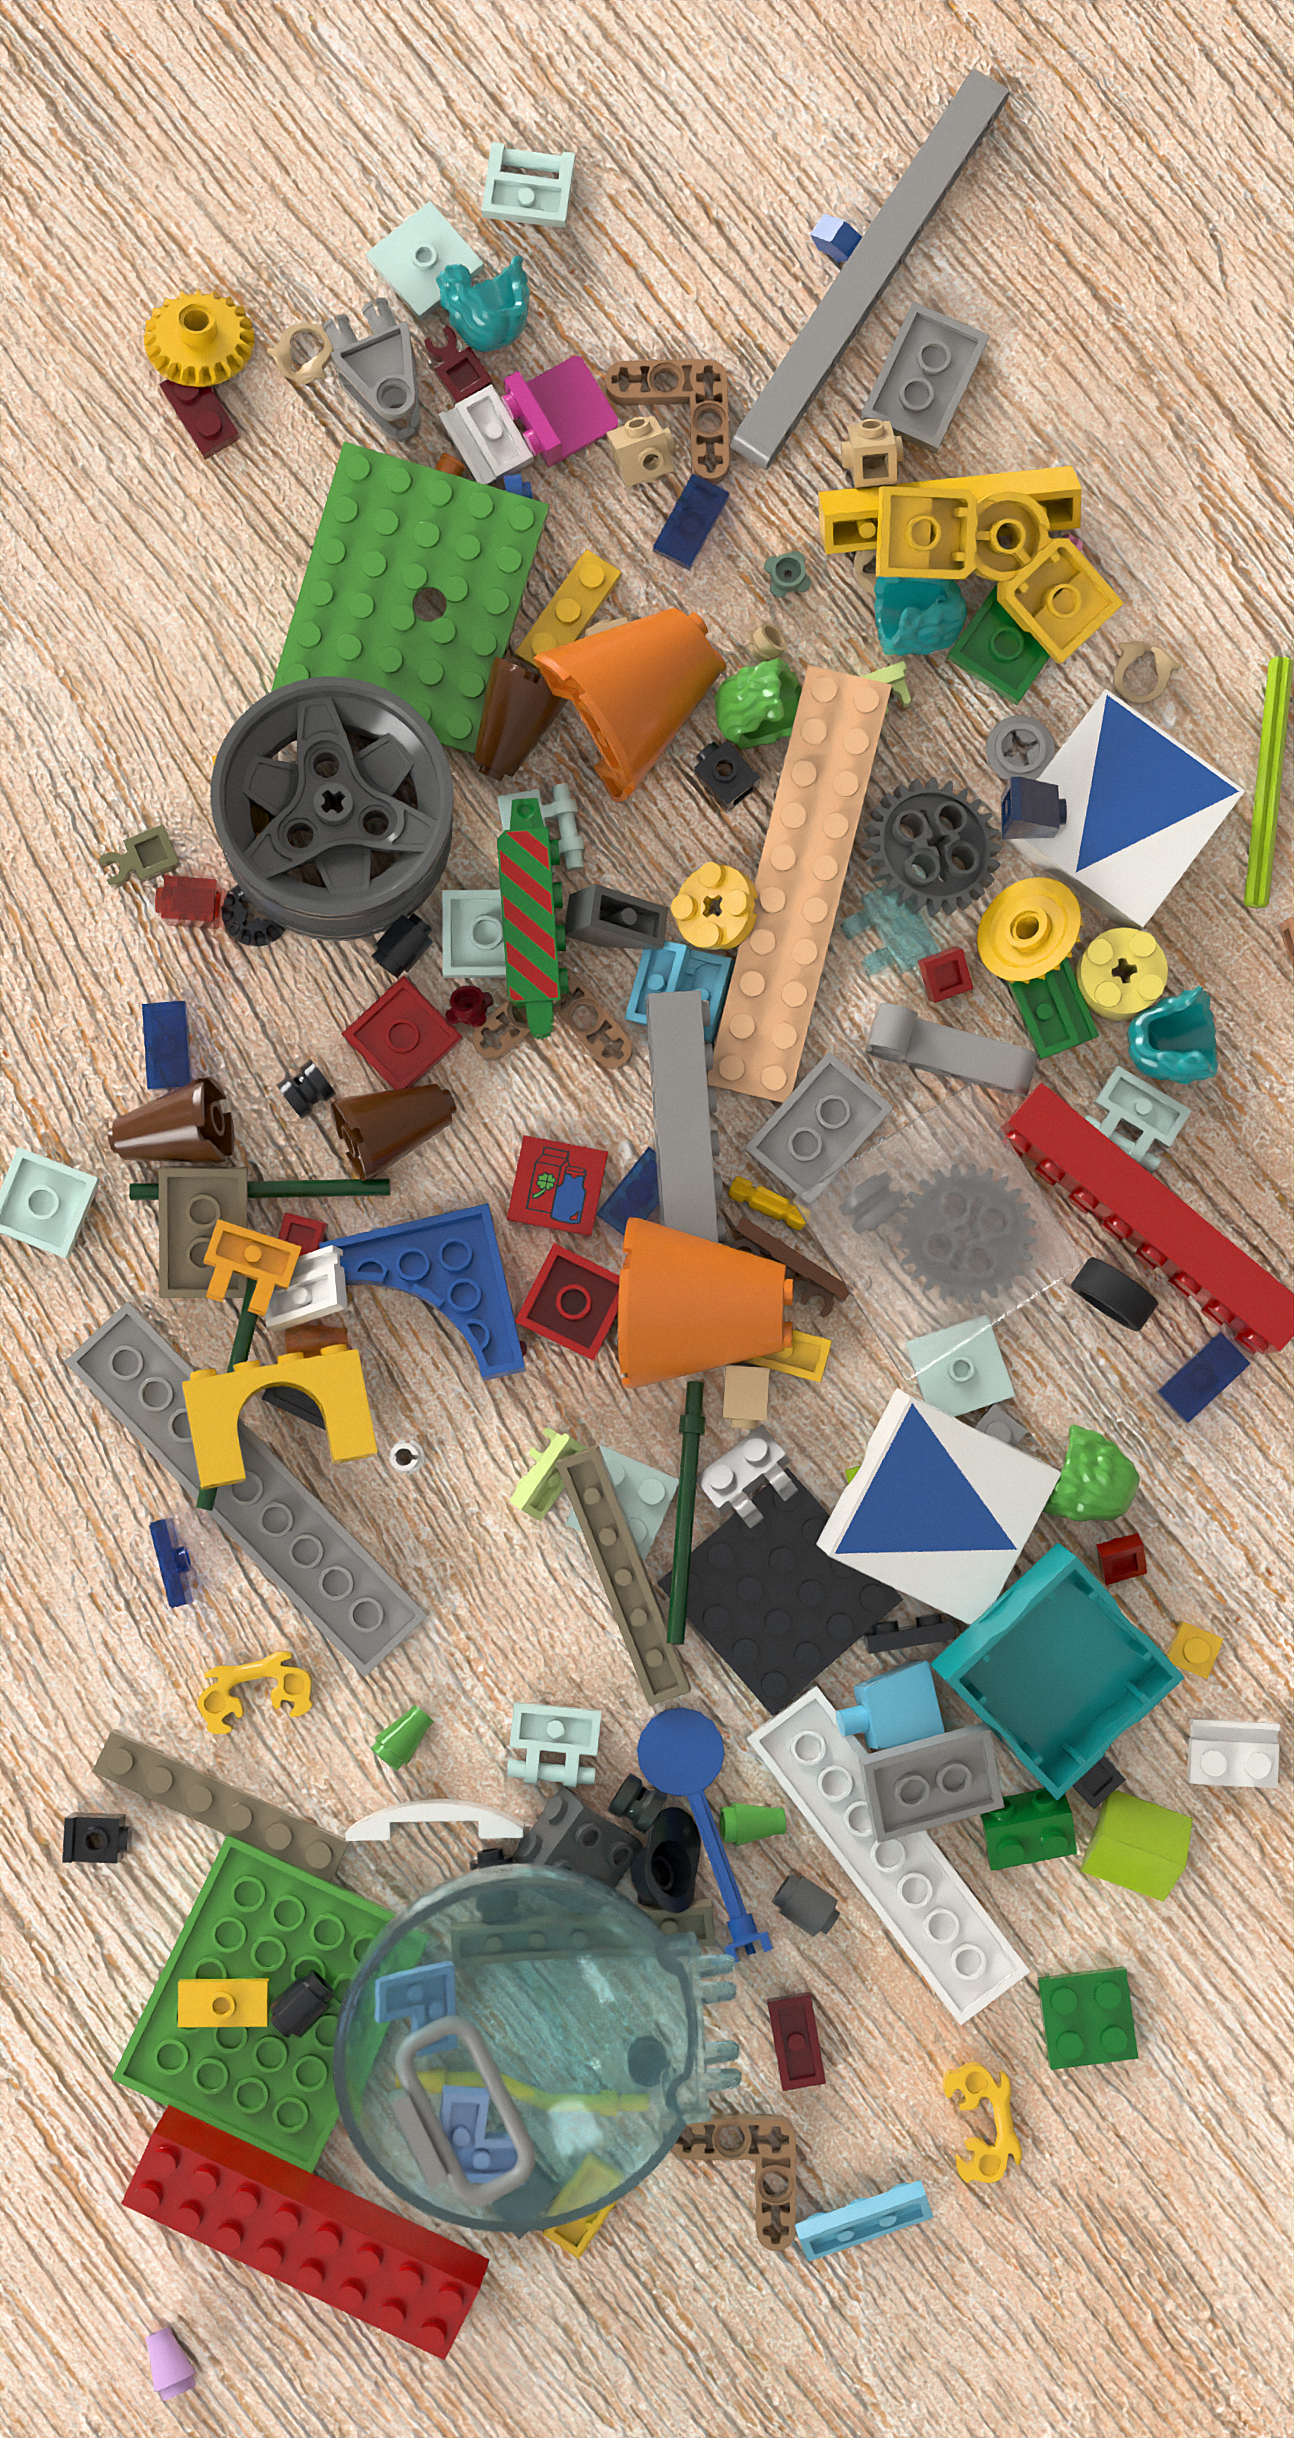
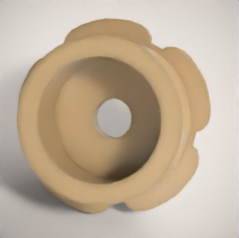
[748,623,788,662]

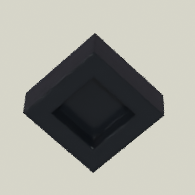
[1072,1755,1126,1809]

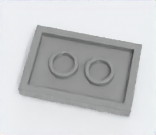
[860,301,990,454]
[743,1051,894,1206]
[858,1722,1004,1843]

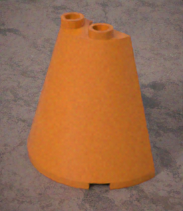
[533,607,727,802]
[618,1217,794,1389]

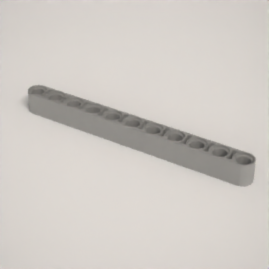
[730,68,1010,471]

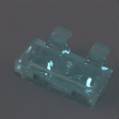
[840,884,940,977]

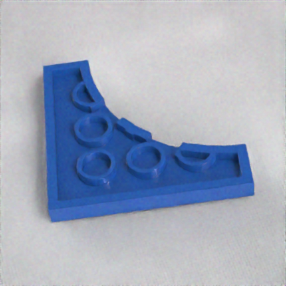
[319,1203,526,1381]

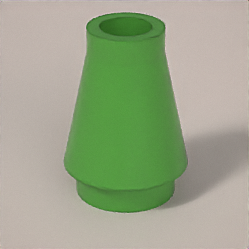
[370,1704,434,1772]
[719,1802,786,1847]

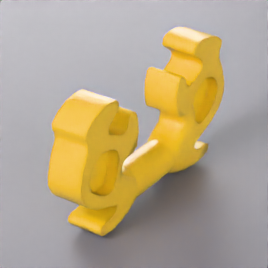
[197,1651,314,1734]
[943,2061,1022,2183]

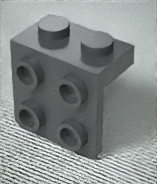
[513,1785,642,1908]

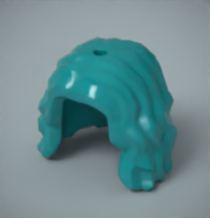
[436,256,530,352]
[874,577,967,656]
[1127,986,1218,1084]

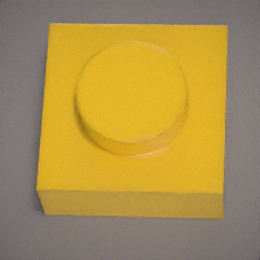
[1166,1620,1224,1679]

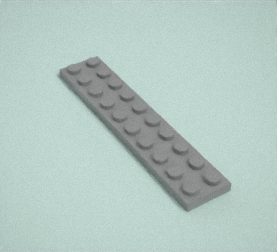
[64,1301,429,1677]

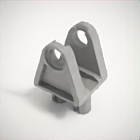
[323,297,421,442]

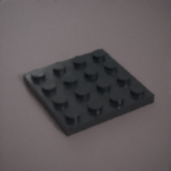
[657,1467,904,1716]

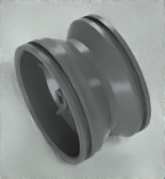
[210,676,453,941]

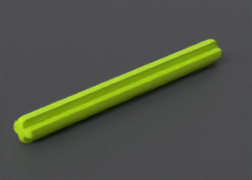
[1244,656,1294,909]

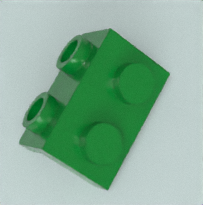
[979,1788,1077,1871]

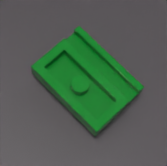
[1007,957,1099,1061]

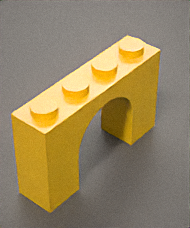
[182,1344,378,1490]

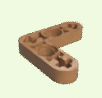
[605,359,730,486]
[472,964,633,1070]
[667,2114,796,2251]

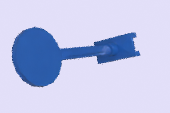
[637,1707,774,1965]

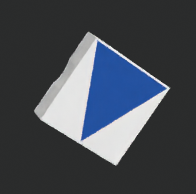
[997,689,1245,931]
[816,1388,1061,1625]

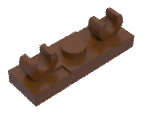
[730,1217,853,1318]

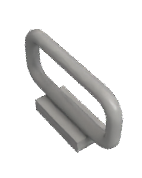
[384,2015,536,2205]

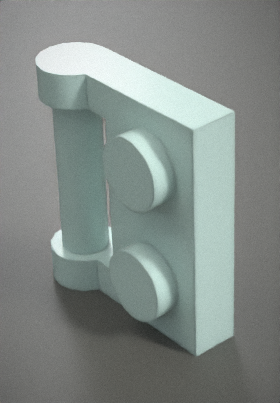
[482,142,576,229]

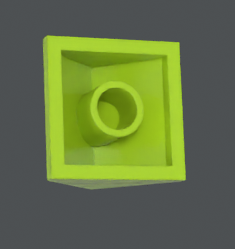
[1080,1790,1193,1902]

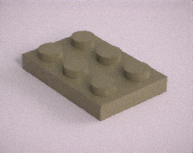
[159,1166,248,1298]

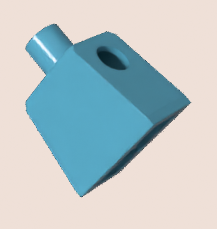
[836,1660,945,1749]

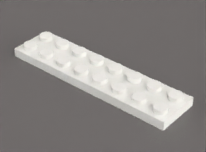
[746,1685,1031,2026]

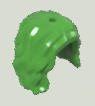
[715,658,802,750]
[1042,1424,1140,1522]

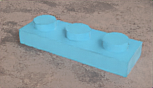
[795,2180,934,2262]

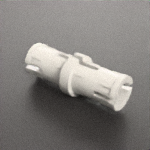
[389,1440,425,1474]

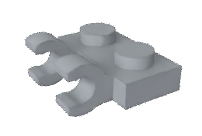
[697,1425,798,1529]

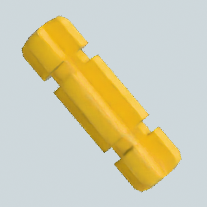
[728,1176,810,1231]

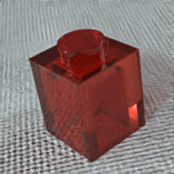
[155,875,222,929]

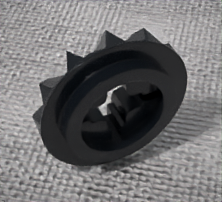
[221,885,286,947]

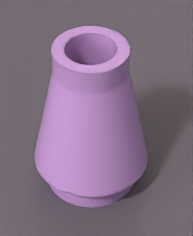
[145,2326,197,2401]

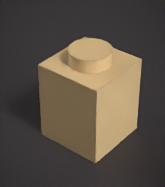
[722,1365,770,1429]

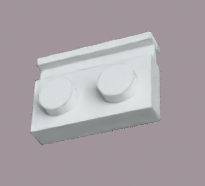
[438,384,534,485]
[265,1245,347,1332]
[1187,1718,1280,1788]

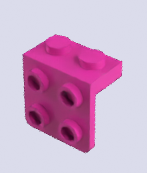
[502,356,618,468]

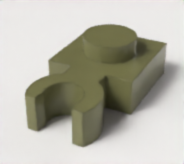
[98,824,182,888]

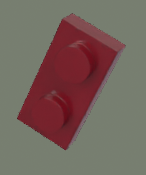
[159,379,241,460]
[767,1991,826,2091]

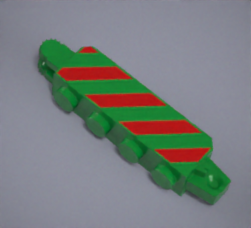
[497,798,569,1041]

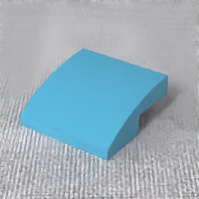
[624,941,735,1044]

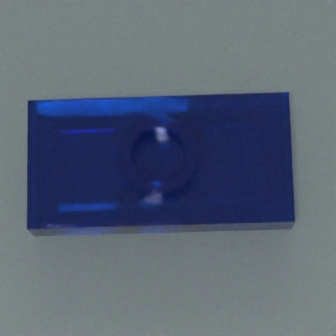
[653,474,730,571]
[142,1001,192,1091]
[596,1146,659,1237]
[1156,1332,1251,1423]
[149,1518,193,1608]

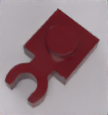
[424,326,494,404]

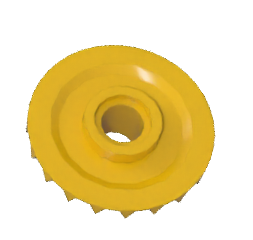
[143,288,255,387]
[977,877,1085,984]

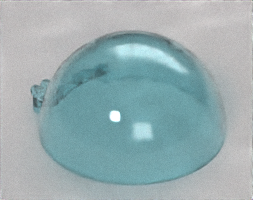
[333,1863,742,2232]

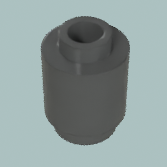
[772,1873,840,1937]

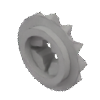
[985,715,1054,781]

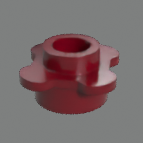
[445,985,494,1027]

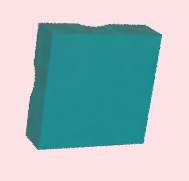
[930,1542,1185,1800]

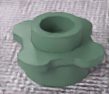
[764,551,811,598]

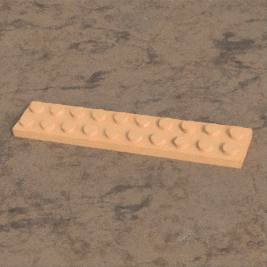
[707,664,892,1103]

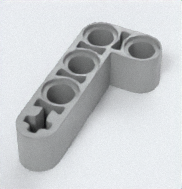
[865,1003,1038,1097]

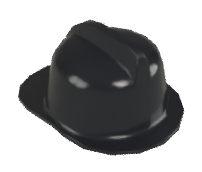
[630,1807,701,1914]

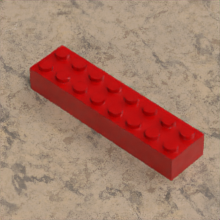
[997,1082,1294,1355]
[121,2105,490,2361]

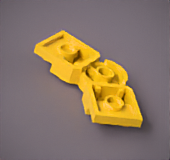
[875,486,1124,663]

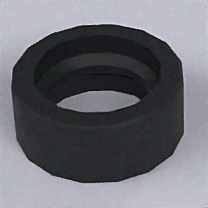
[1071,1257,1158,1331]

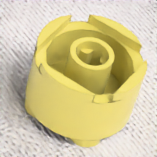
[1074,928,1168,1021]

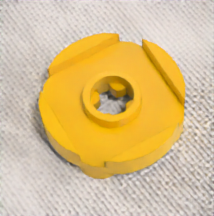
[671,862,758,951]

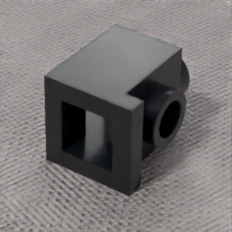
[694,740,761,814]
[62,1812,132,1864]

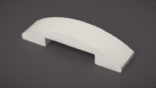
[346,1798,525,1841]

